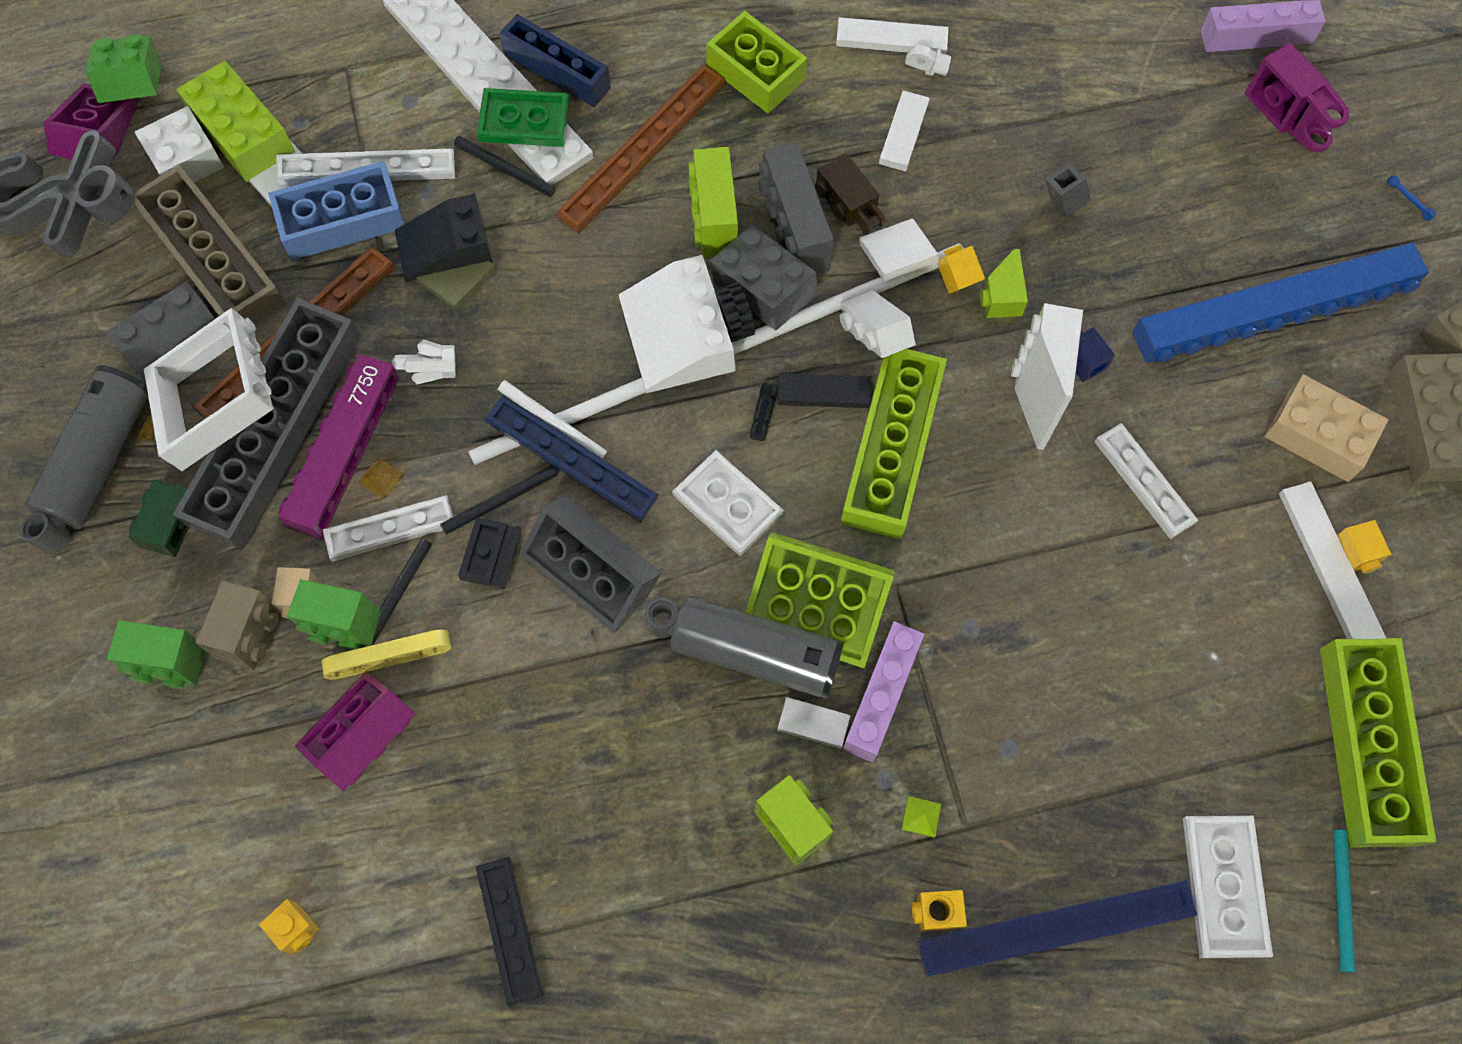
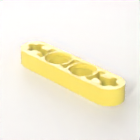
[321,630,451,680]

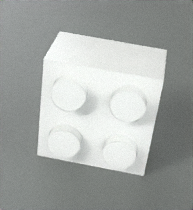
[135,106,224,183]

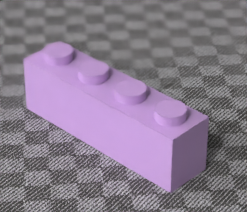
[1200,0,1326,52]
[842,622,925,763]

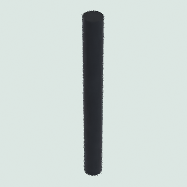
[454,136,556,197]
[440,465,557,535]
[358,538,432,649]

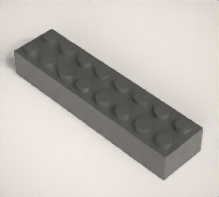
[173,298,361,550]

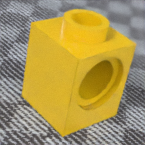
[912,890,967,932]

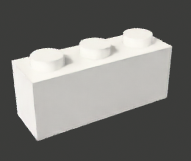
[840,290,916,358]

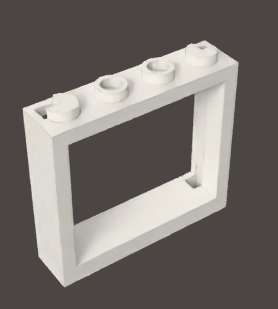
[144,308,273,471]

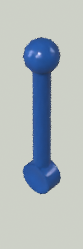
[1388,175,1436,221]

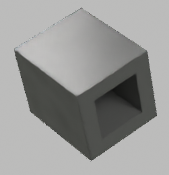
[1045,162,1091,217]

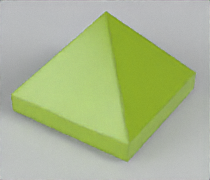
[901,796,941,838]

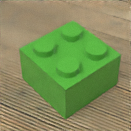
[85,34,162,103]
[286,579,381,651]
[107,620,206,689]

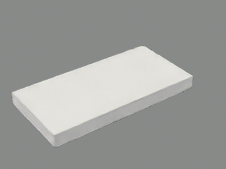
[1183,816,1273,958]

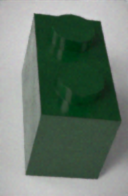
[128,479,188,557]

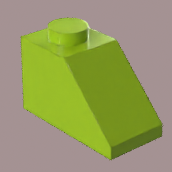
[980,249,1028,318]

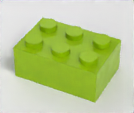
[706,10,808,113]
[688,147,738,258]

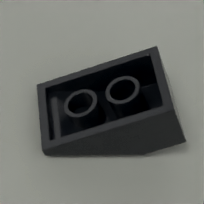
[394,194,493,282]

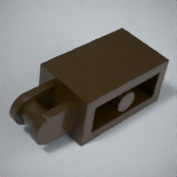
[815,153,886,234]

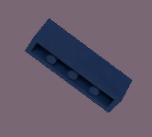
[500,14,611,107]

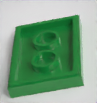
[476,88,570,147]

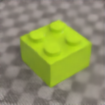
[754,775,833,866]

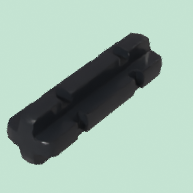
[750,382,777,441]

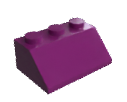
[295,671,415,792]

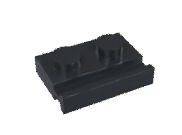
[458,517,522,590]

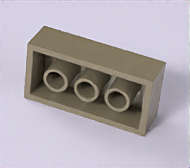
[1388,353,1462,483]

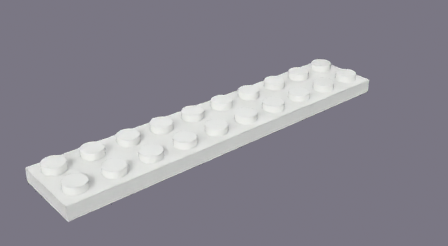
[383,0,594,185]

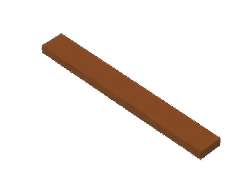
[556,64,725,234]
[194,246,395,418]

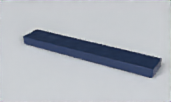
[485,395,658,523]

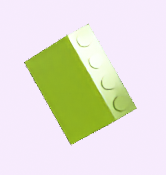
[746,532,895,669]

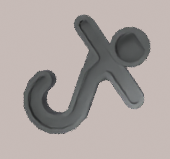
[0,130,135,257]

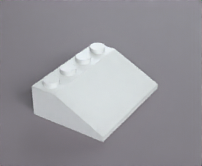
[619,255,735,393]
[1011,303,1083,450]

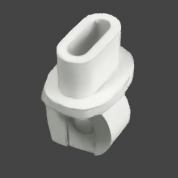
[905,45,951,76]

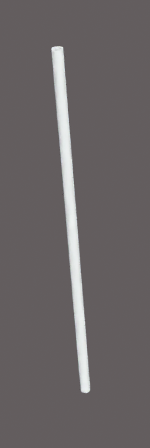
[468,243,964,465]

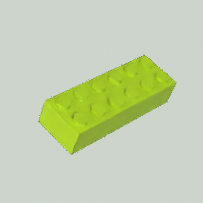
[840,349,947,540]
[1320,638,1436,848]

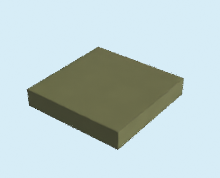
[416,261,496,311]

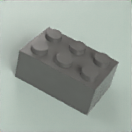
[710,225,818,331]

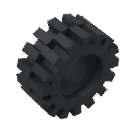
[715,282,755,342]

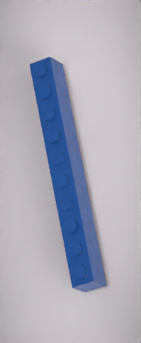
[1132,243,1429,363]

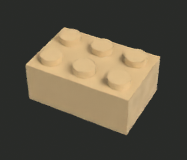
[1264,374,1389,482]

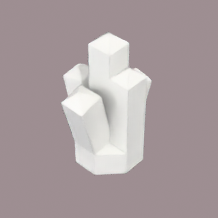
[391,340,456,384]

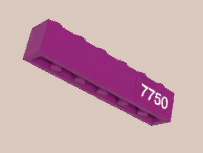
[279,354,399,540]

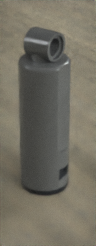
[20,365,149,554]
[645,596,844,699]

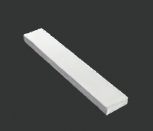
[276,148,455,185]
[1279,481,1386,639]

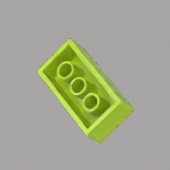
[176,60,295,182]

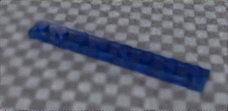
[917,880,1197,977]

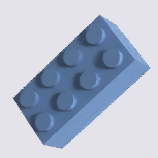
[268,161,405,261]

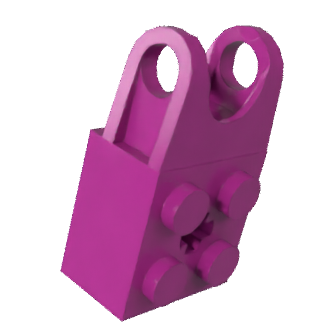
[1244,43,1349,152]

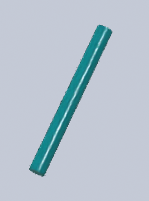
[1333,830,1355,973]

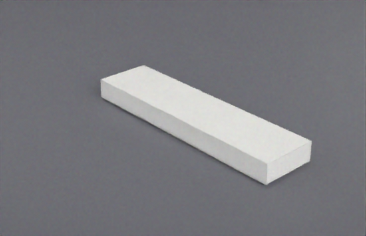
[836,17,948,54]
[1095,423,1198,540]
[323,495,454,562]

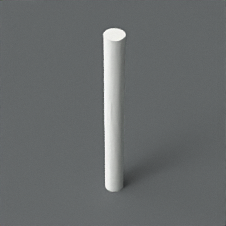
[497,380,607,459]

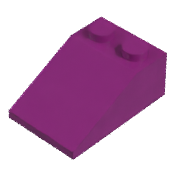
[43,83,139,160]

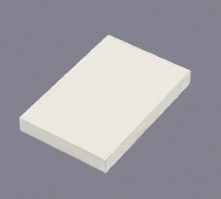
[672,450,784,557]

